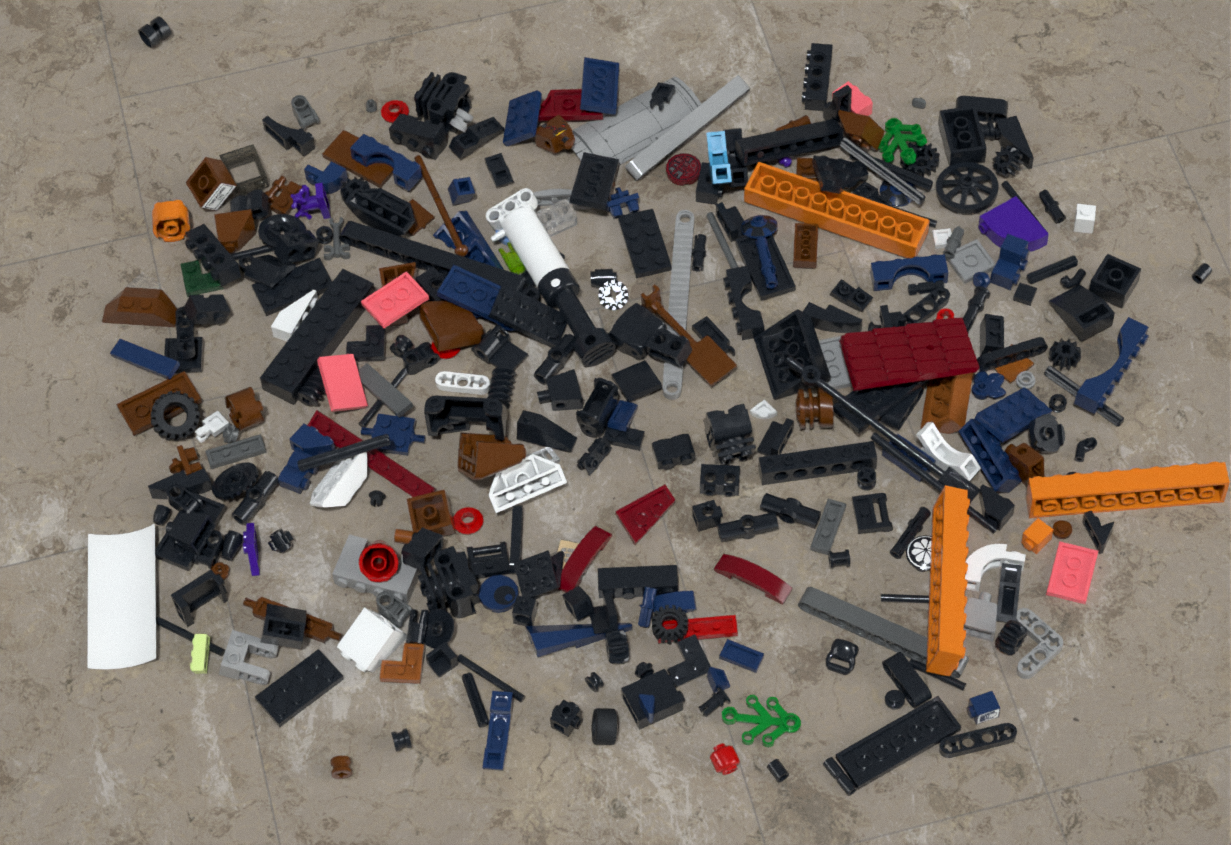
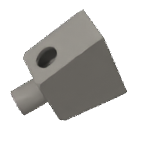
[963,592,997,642]

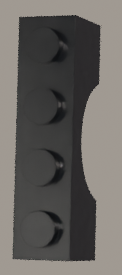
[723,266,764,341]

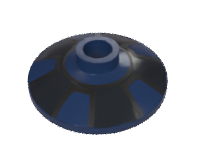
[880,180,916,207]
[741,215,778,238]

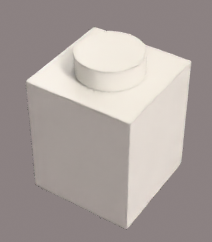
[1074,204,1096,234]

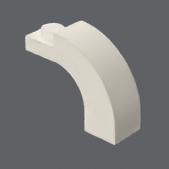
[916,422,981,481]
[965,544,1026,592]

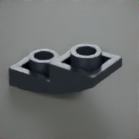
[830,279,873,312]

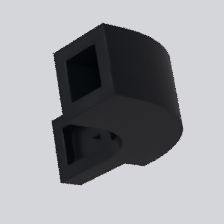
[723,128,748,187]

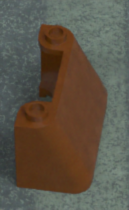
[457,432,526,480]

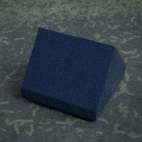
[706,667,730,693]

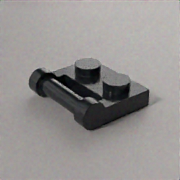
[852,493,893,534]
[467,541,510,579]

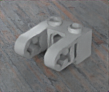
[219,630,279,685]

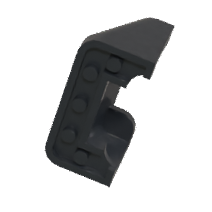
[424,395,508,440]

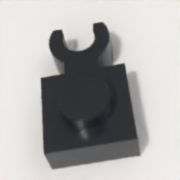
[650,82,675,110]

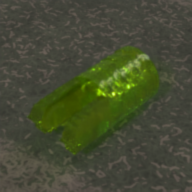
[498,241,526,274]

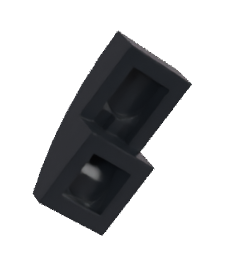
[484,153,514,188]
[852,181,892,206]

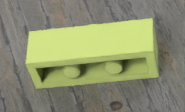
[190,634,210,674]

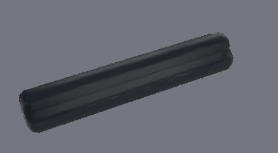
[1026,255,1078,284]
[462,672,489,728]

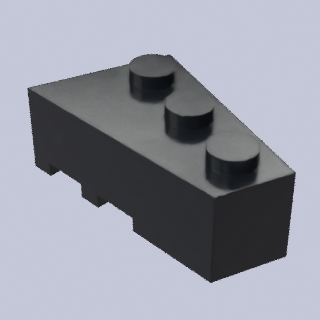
[389,113,447,160]

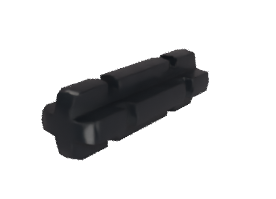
[908,280,945,295]

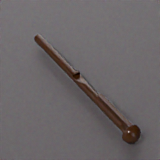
[414,155,468,257]

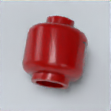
[710,743,740,775]

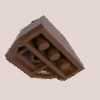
[102,287,177,328]

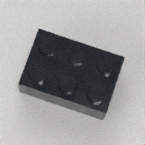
[938,106,987,166]

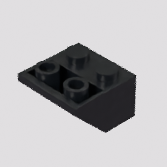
[260,604,307,649]

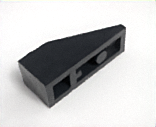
[994,116,1034,169]
[516,410,577,452]

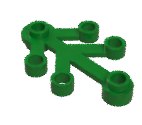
[878,118,927,164]
[722,695,801,748]

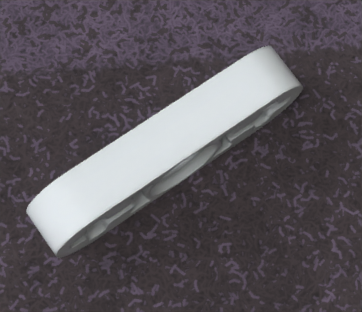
[435,371,490,395]

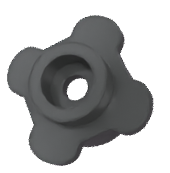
[223,424,239,443]

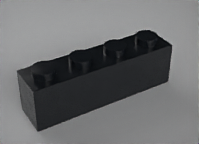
[598,565,678,599]

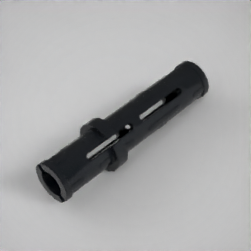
[890,507,931,559]

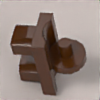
[169,445,202,475]

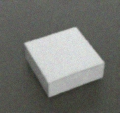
[932,228,952,249]

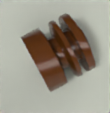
[795,388,833,429]

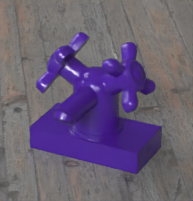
[291,183,331,220]

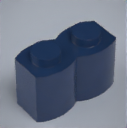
[278,449,319,494]

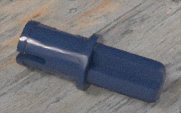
[638,587,657,627]

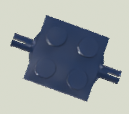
[361,413,426,456]

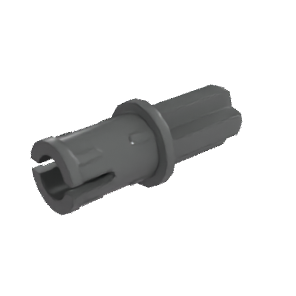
[943,226,964,259]

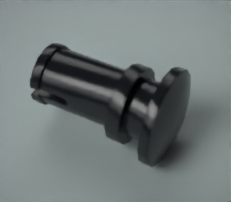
[698,687,731,717]

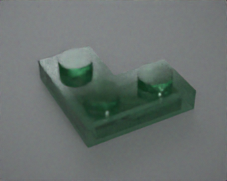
[180,260,223,297]

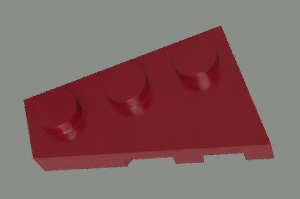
[615,485,675,545]

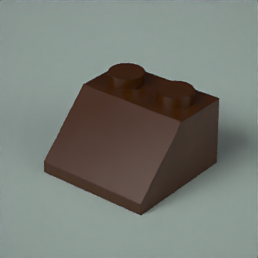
[838,110,885,151]

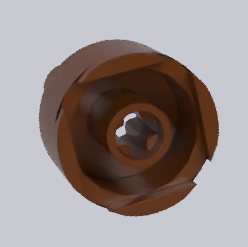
[225,387,264,431]

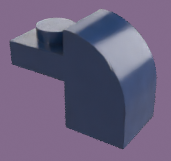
[304,162,348,194]

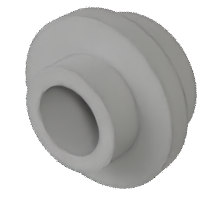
[1016,371,1035,389]

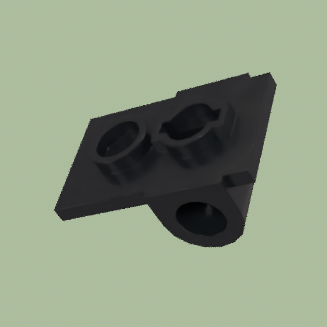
[471,325,528,370]

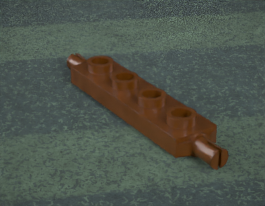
[243,597,343,643]

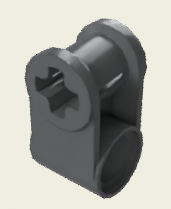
[291,95,320,130]
[376,591,412,628]

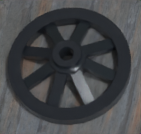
[936,162,999,214]

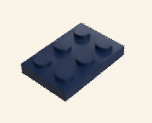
[503,90,542,146]

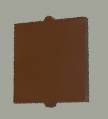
[407,199,435,236]

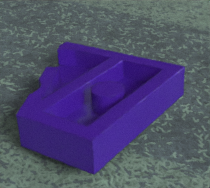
[243,522,260,576]

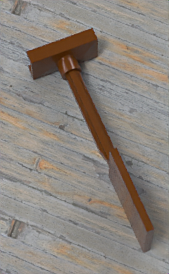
[641,284,737,386]

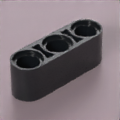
[955,96,1008,123]
[881,386,924,431]
[882,652,932,708]

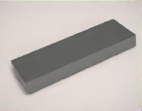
[205,434,266,469]
[810,499,847,555]

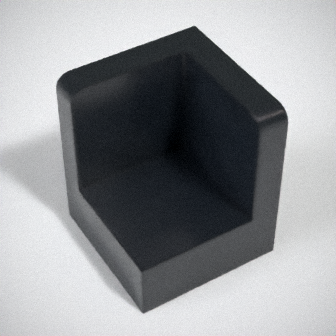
[426,642,458,678]

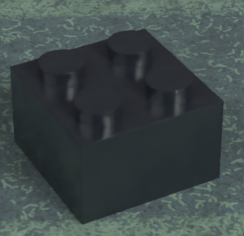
[1089,254,1141,308]

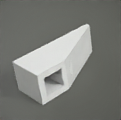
[271,290,319,342]

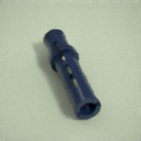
[755,237,778,289]

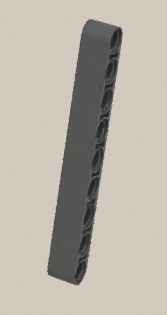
[798,587,969,678]

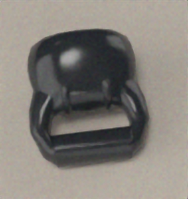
[826,639,859,675]

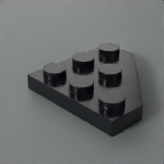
[812,155,869,194]

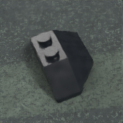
[344,188,415,236]

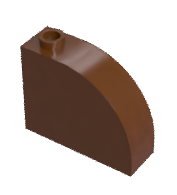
[419,301,484,352]

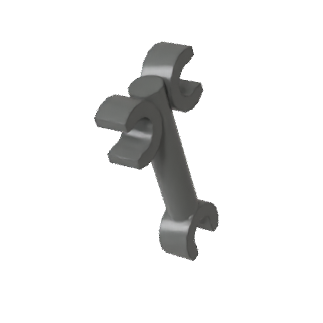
[324,217,350,261]

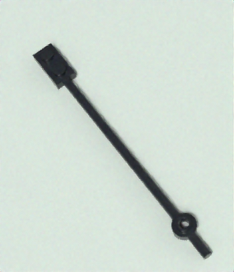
[785,356,980,503]

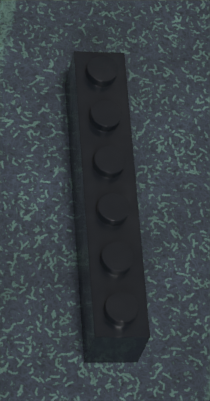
[735,119,843,166]

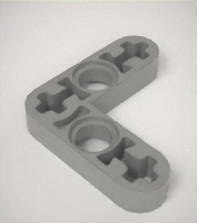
[1016,608,1063,679]

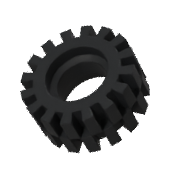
[652,605,688,644]

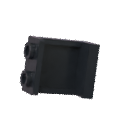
[171,569,228,627]

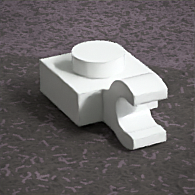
[195,411,229,443]

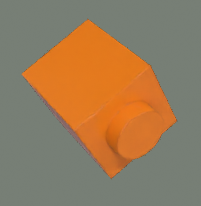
[1021,518,1054,554]

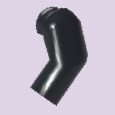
[1060,269,1086,288]
[1075,437,1097,462]

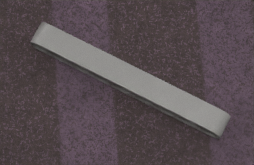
[625,75,751,181]

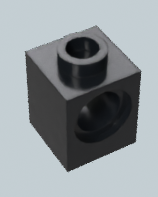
[692,500,723,532]
[562,586,595,621]
[512,595,537,626]

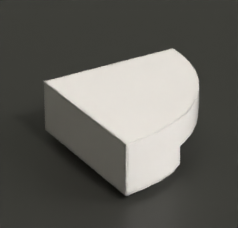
[750,400,777,419]

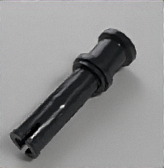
[963,286,991,333]

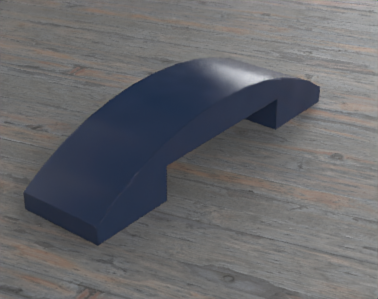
[482,691,513,771]

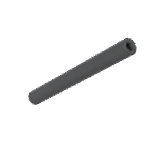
[706,212,738,269]

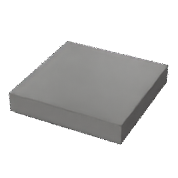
[945,239,996,284]

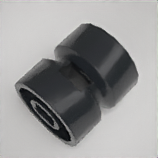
[138,16,172,48]

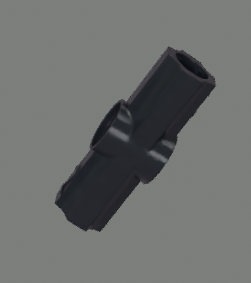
[534,333,577,385]
[231,471,279,525]
[760,493,821,528]
[717,512,779,542]

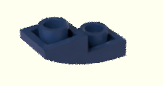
[653,590,697,613]

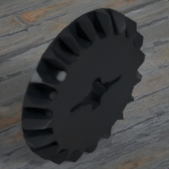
[258,214,306,249]
[212,462,259,500]

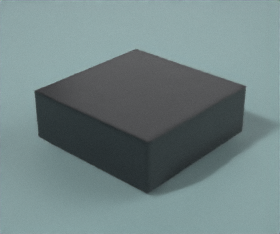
[1013,283,1037,306]

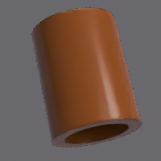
[394,529,413,544]

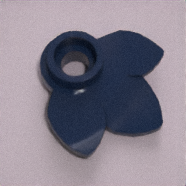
[972,371,1006,399]

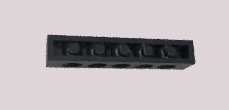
[758,441,877,486]

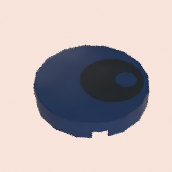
[479,575,519,613]

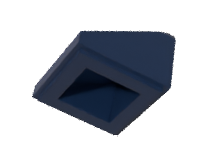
[639,694,655,723]

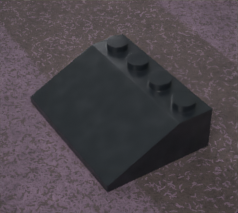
[754,309,831,400]

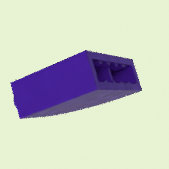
[978,196,1049,252]

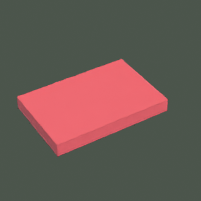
[361,272,429,329]
[317,354,368,412]
[1046,541,1098,604]

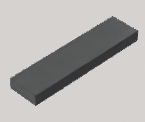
[358,363,413,417]

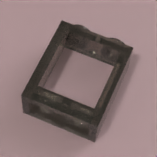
[219,144,269,198]

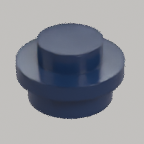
[973,272,990,288]

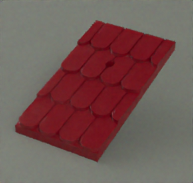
[839,317,979,391]

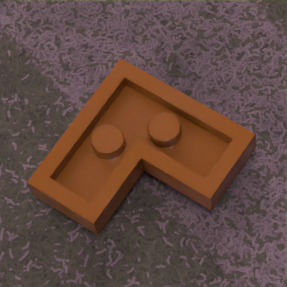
[380,643,425,684]

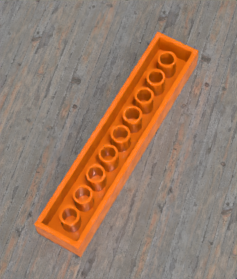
[744,162,930,258]
[1025,461,1230,518]
[926,485,970,676]

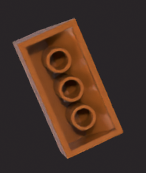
[920,373,973,434]

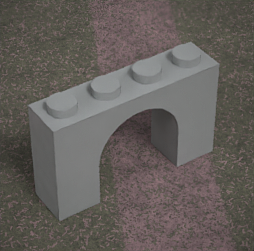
[332,534,421,604]

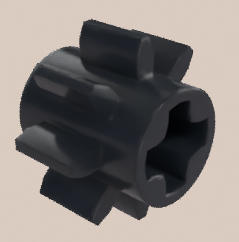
[268,528,294,553]

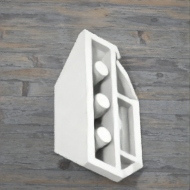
[309,452,367,507]
[488,454,567,513]

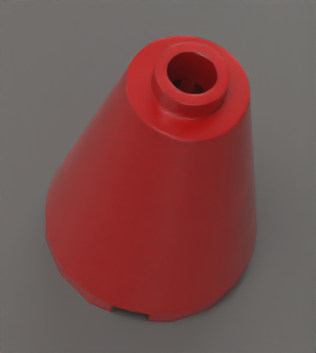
[359,540,399,582]

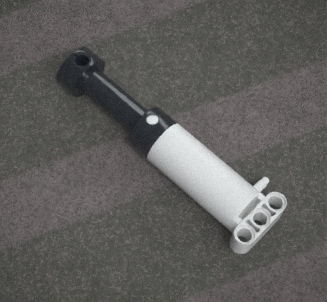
[486,188,615,367]

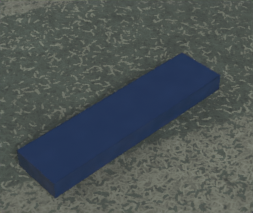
[110,339,180,380]

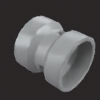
[449,108,474,133]

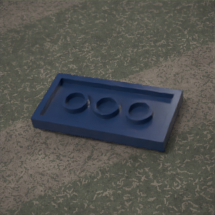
[580,57,619,115]
[437,265,505,326]
[974,387,1052,443]

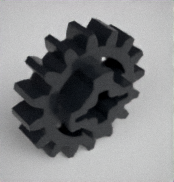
[900,142,940,177]

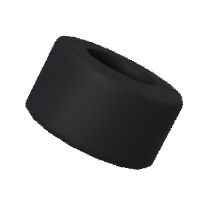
[591,708,617,745]

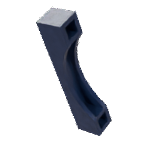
[1074,317,1149,414]

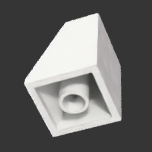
[337,608,407,672]

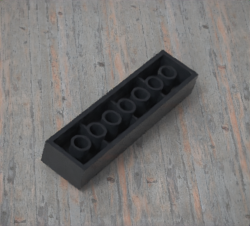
[260,269,375,405]

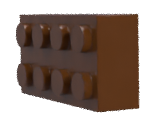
[793,223,818,268]

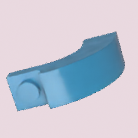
[706,131,732,185]

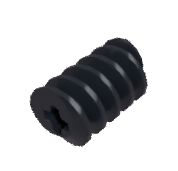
[296,366,326,406]
[487,366,516,409]

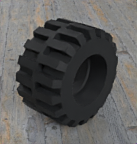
[150,391,200,441]

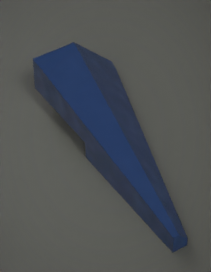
[433,211,504,270]
[525,623,632,658]

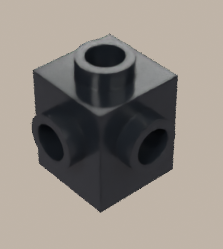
[550,700,582,737]

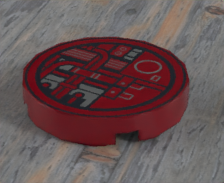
[666,153,701,186]

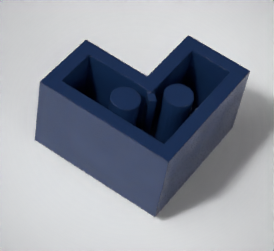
[990,234,1030,291]

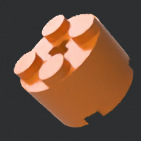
[152,200,190,242]

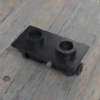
[577,435,612,476]

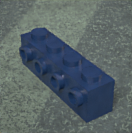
[959,419,1022,493]

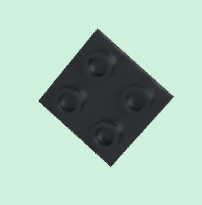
[514,550,559,599]

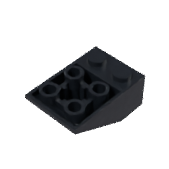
[1049,284,1115,342]

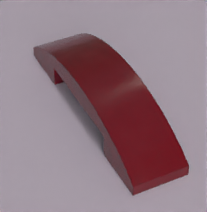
[557,526,612,593]
[714,554,793,605]

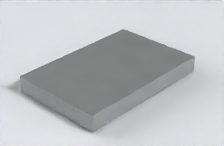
[818,336,852,390]

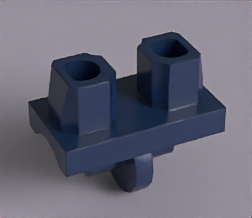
[606,187,639,219]

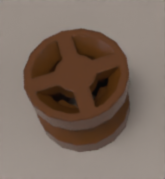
[330,755,352,779]

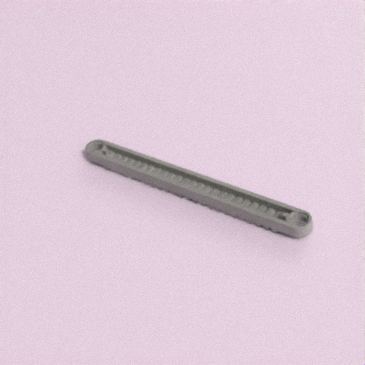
[663,210,694,400]

